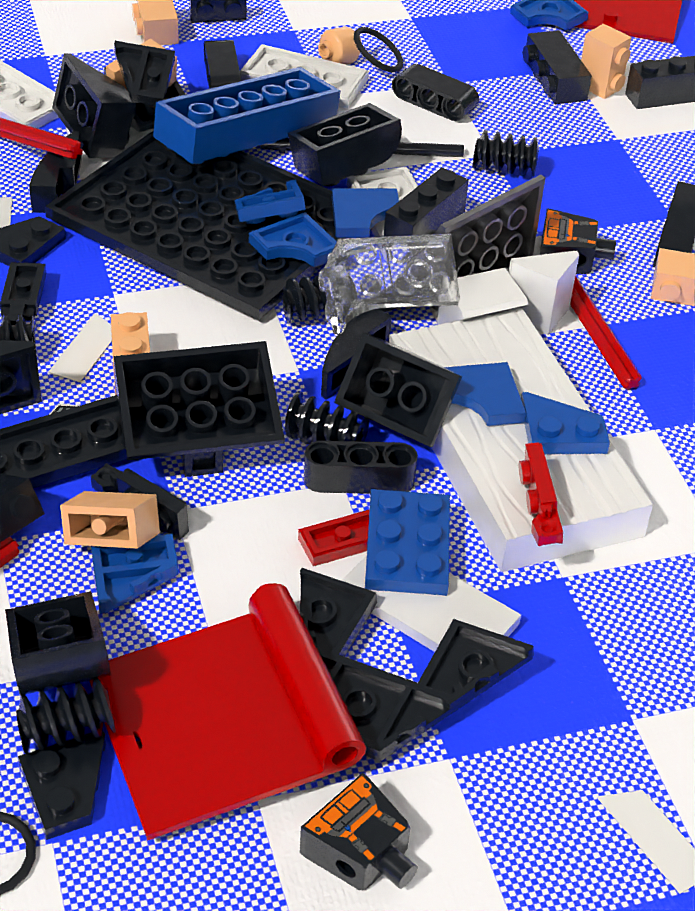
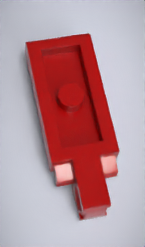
[518,442,563,546]

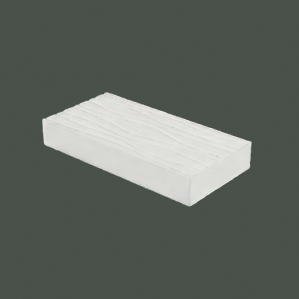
[389,308,653,572]

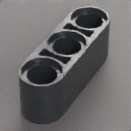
[204,40,241,89]
[392,64,480,121]
[303,441,418,494]

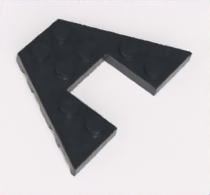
[300,568,534,762]

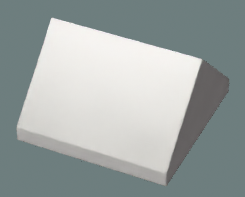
[503,251,579,335]
[437,268,528,325]

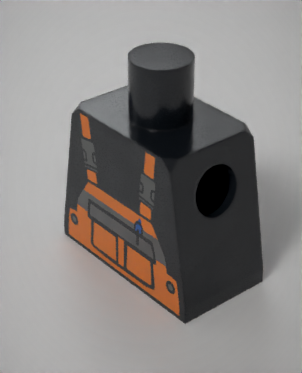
[540,208,616,274]
[299,773,418,890]

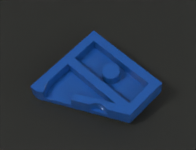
[234,179,306,224]
[521,392,610,454]
[91,534,178,614]

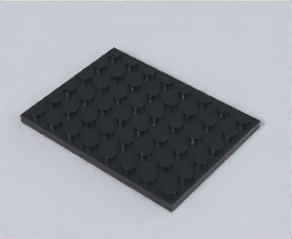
[45,130,353,320]

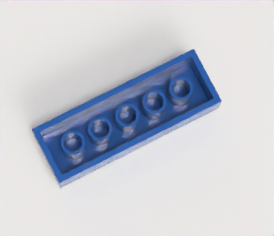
[153,67,341,164]

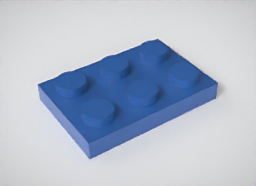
[365,489,450,596]

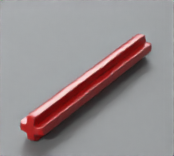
[0,117,83,160]
[570,276,642,390]

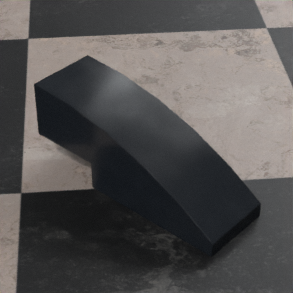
[29,131,82,213]
[652,181,695,268]
[321,304,392,400]

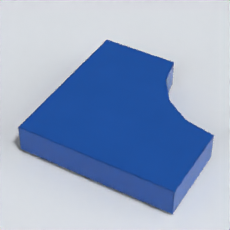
[510,0,589,31]
[332,188,399,238]
[249,212,343,267]
[444,362,526,426]

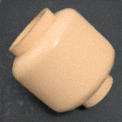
[318,26,362,65]

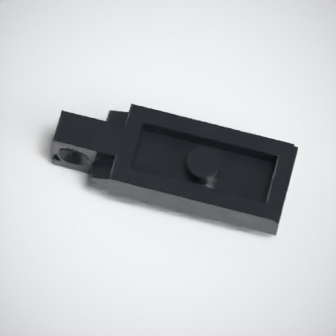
[0,262,47,325]
[90,463,189,540]

